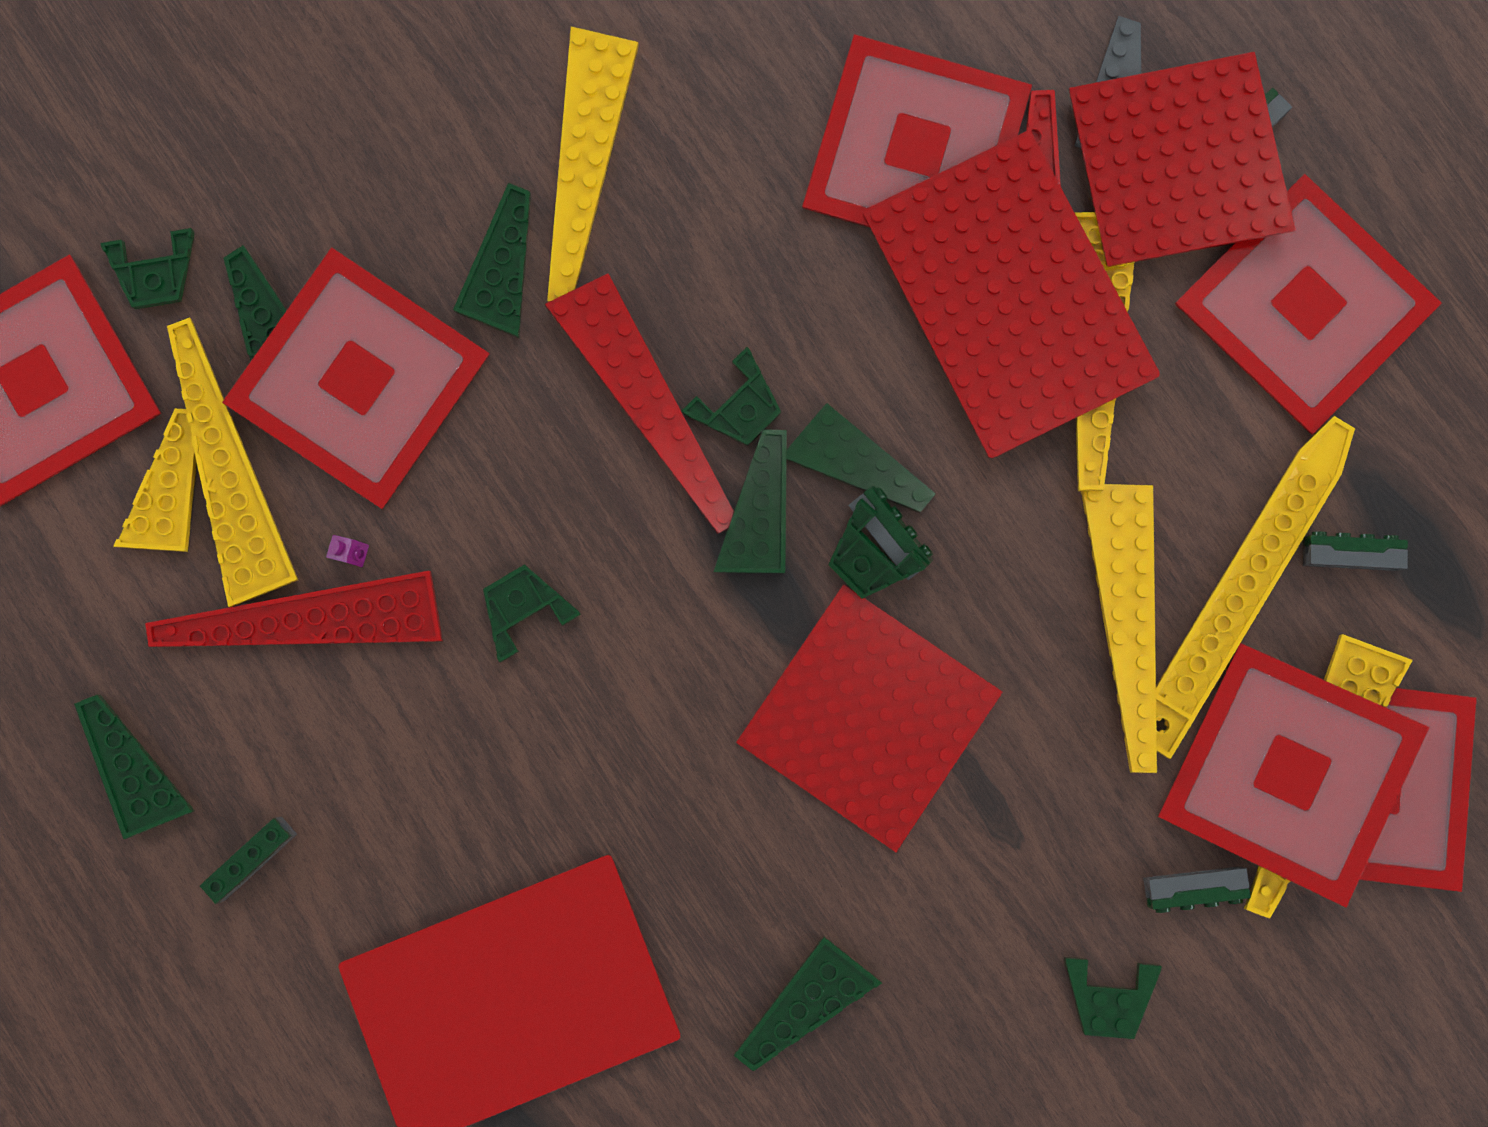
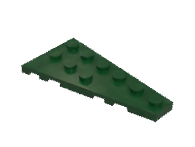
[223,245,287,361]
[786,403,936,513]
[713,430,787,573]
[734,936,882,1071]

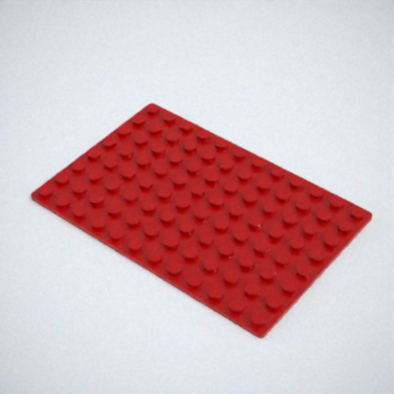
[863,131,1160,459]
[338,855,681,1127]

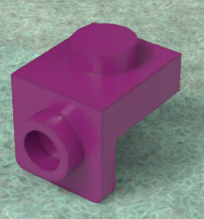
[326,535,369,567]

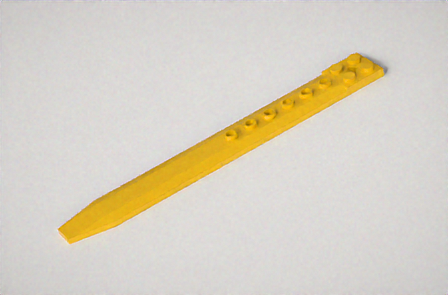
[1156,416,1355,759]

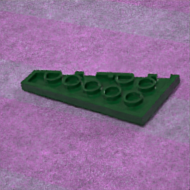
[453,183,531,338]
[74,695,195,839]

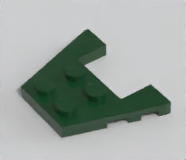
[101,228,195,310]
[682,347,781,446]
[828,498,928,599]
[483,564,581,663]
[1064,957,1162,1039]

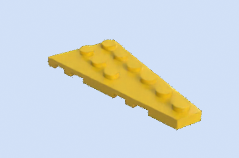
[113,408,197,552]

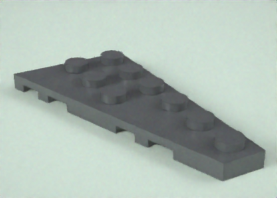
[1074,16,1141,148]

